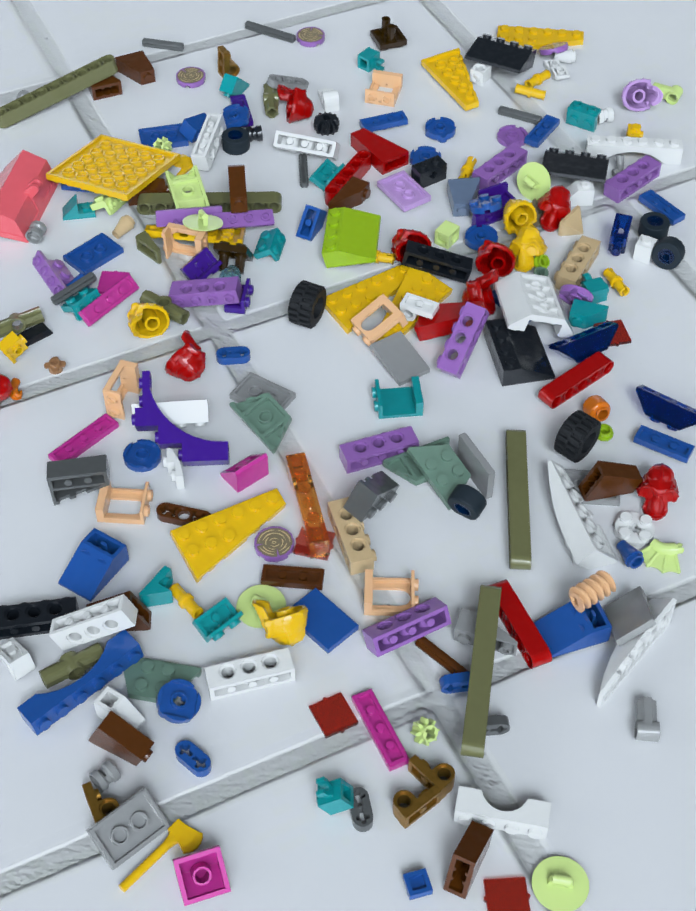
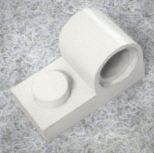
[318,88,339,112]
[400,292,440,321]
[0,637,36,680]

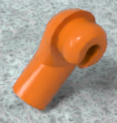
[10,378,23,400]

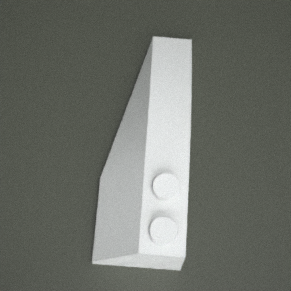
[548,460,618,570]
[596,598,677,708]

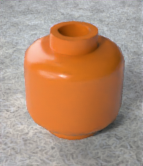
[582,395,611,422]

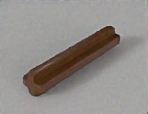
[415,636,469,674]

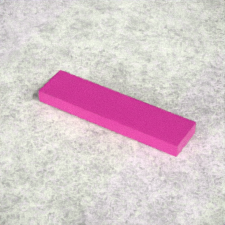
[78,274,139,327]
[48,413,119,461]
[352,689,410,772]

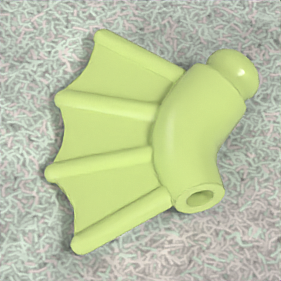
[640,538,684,574]

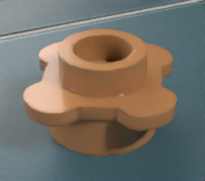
[44,357,66,375]

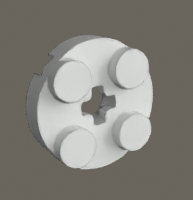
[614,511,655,548]

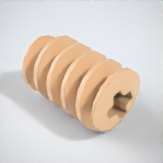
[569,570,616,613]

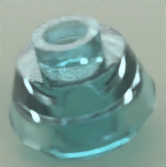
[219,265,241,282]

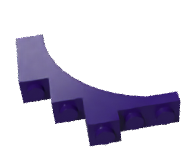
[131,371,230,466]

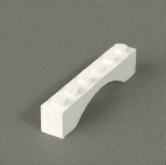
[585,135,683,165]

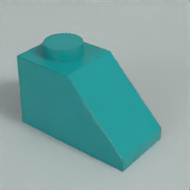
[219,73,250,98]
[569,299,609,329]

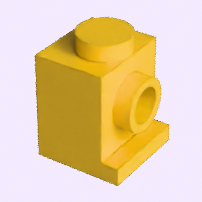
[626,123,643,138]
[0,331,28,364]

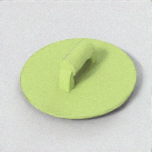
[517,162,551,201]
[183,209,223,231]
[236,585,286,628]
[532,856,589,911]

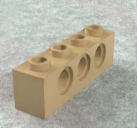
[554,235,601,290]
[327,497,377,575]

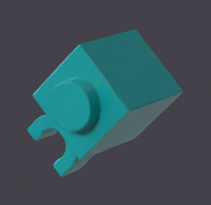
[358,47,385,72]
[581,273,609,303]
[316,776,354,815]

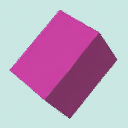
[220,453,269,493]
[172,845,231,906]

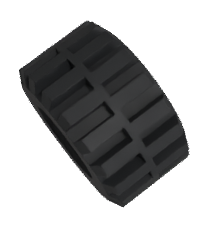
[288,280,326,329]
[554,410,601,463]

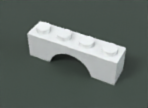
[454,786,551,839]

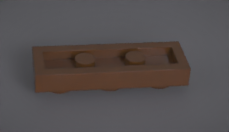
[261,564,325,590]

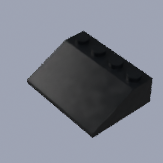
[464,34,537,73]
[542,147,610,183]
[484,318,555,386]

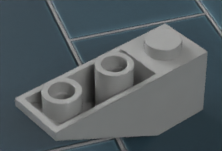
[454,608,518,656]

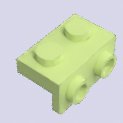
[90,194,127,215]

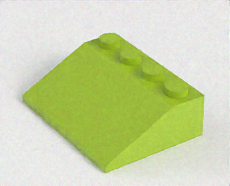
[322,207,381,268]

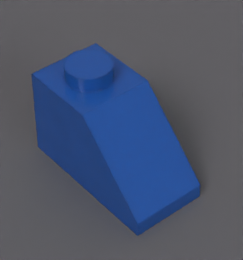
[179,113,207,143]
[296,204,327,241]

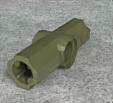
[263,82,279,118]
[140,290,190,325]
[0,306,45,338]
[38,643,103,689]

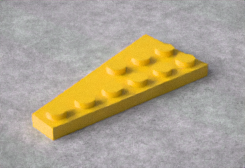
[497,25,584,50]
[421,48,479,111]
[145,225,246,245]
[325,265,409,334]
[375,267,453,342]
[170,488,286,583]

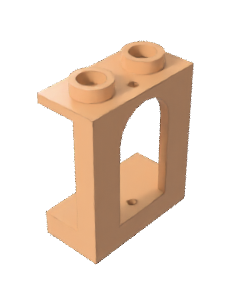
[365,70,403,107]
[161,222,209,259]
[350,294,408,347]
[102,360,142,420]
[95,482,153,525]
[364,569,419,616]

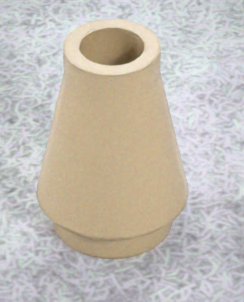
[112,215,135,239]

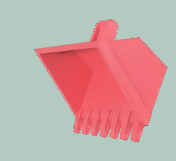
[0,150,59,243]

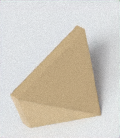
[558,205,583,236]

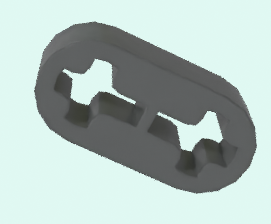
[486,715,510,736]
[349,787,373,832]

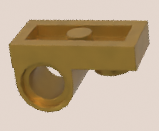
[218,45,240,78]
[408,754,455,801]
[82,781,119,823]
[393,785,441,829]

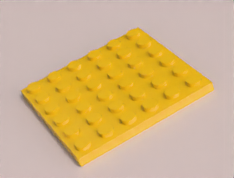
[46,134,180,201]

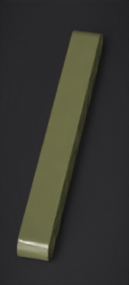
[0,54,118,129]
[137,191,282,215]
[505,430,531,570]
[461,585,502,758]

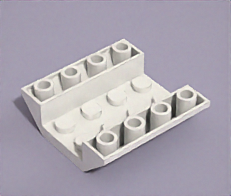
[494,271,575,339]

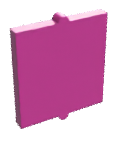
[97,271,130,294]

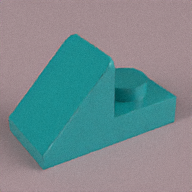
[62,194,96,221]
[139,566,173,607]

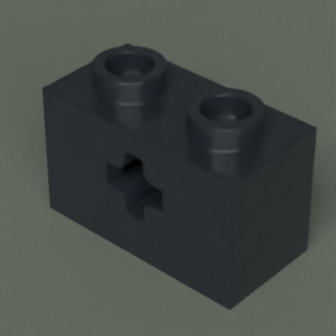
[411,155,447,188]

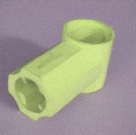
[653,82,683,105]

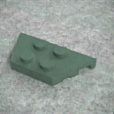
[229,393,292,454]
[383,436,450,486]
[406,445,471,510]
[124,657,202,703]

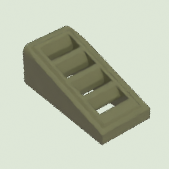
[135,231,162,264]

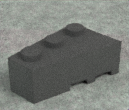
[46,455,110,506]
[343,471,400,522]

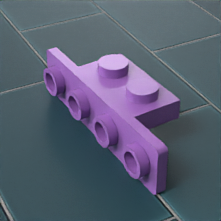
[155,205,222,227]
[208,209,275,229]
[32,250,74,303]

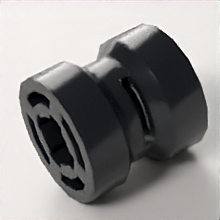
[246,125,263,142]

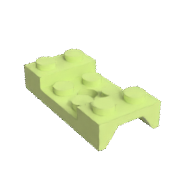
[165,165,210,209]

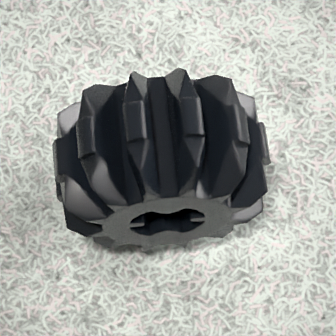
[313,112,339,136]

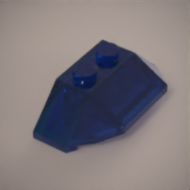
[548,321,619,363]
[636,384,696,431]

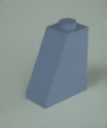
[447,177,480,217]

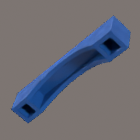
[17,630,144,736]

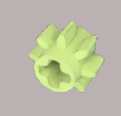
[153,137,173,151]
[410,716,440,746]

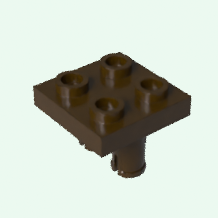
[370,16,407,51]
[213,241,254,274]

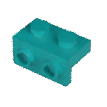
[566,100,602,132]
[309,159,345,191]
[253,227,286,261]
[61,287,100,321]
[192,597,243,643]

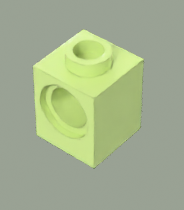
[434,220,460,249]

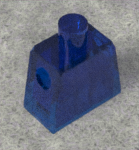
[608,213,633,256]

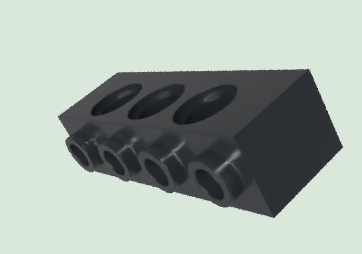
[401,240,473,284]
[0,597,79,640]

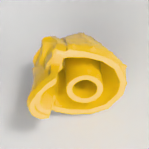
[503,199,537,236]
[509,225,548,272]
[127,303,170,338]
[252,600,308,646]

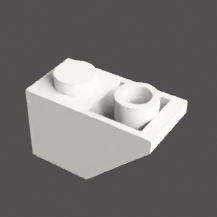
[94,686,145,730]

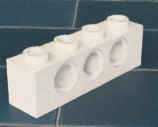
[190,113,227,171]
[273,130,340,160]
[49,594,138,651]
[204,647,295,701]

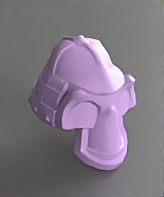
[621,78,663,112]

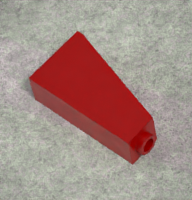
[351,128,409,175]
[414,301,488,341]

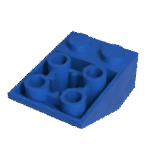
[58,528,129,602]
[534,601,612,658]

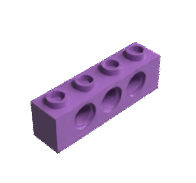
[472,143,528,189]
[603,155,662,203]
[168,276,243,308]
[437,301,490,379]
[339,426,419,474]
[362,597,452,657]

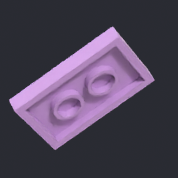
[377,170,431,212]

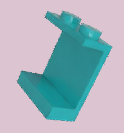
[371,376,424,419]

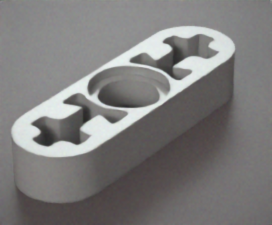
[267,74,309,90]

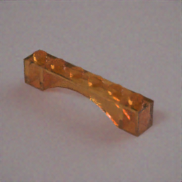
[286,452,330,559]

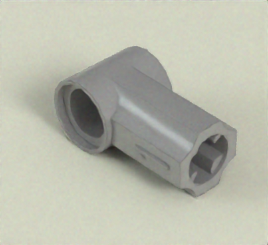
[634,697,660,742]

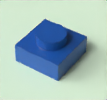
[403,868,433,900]

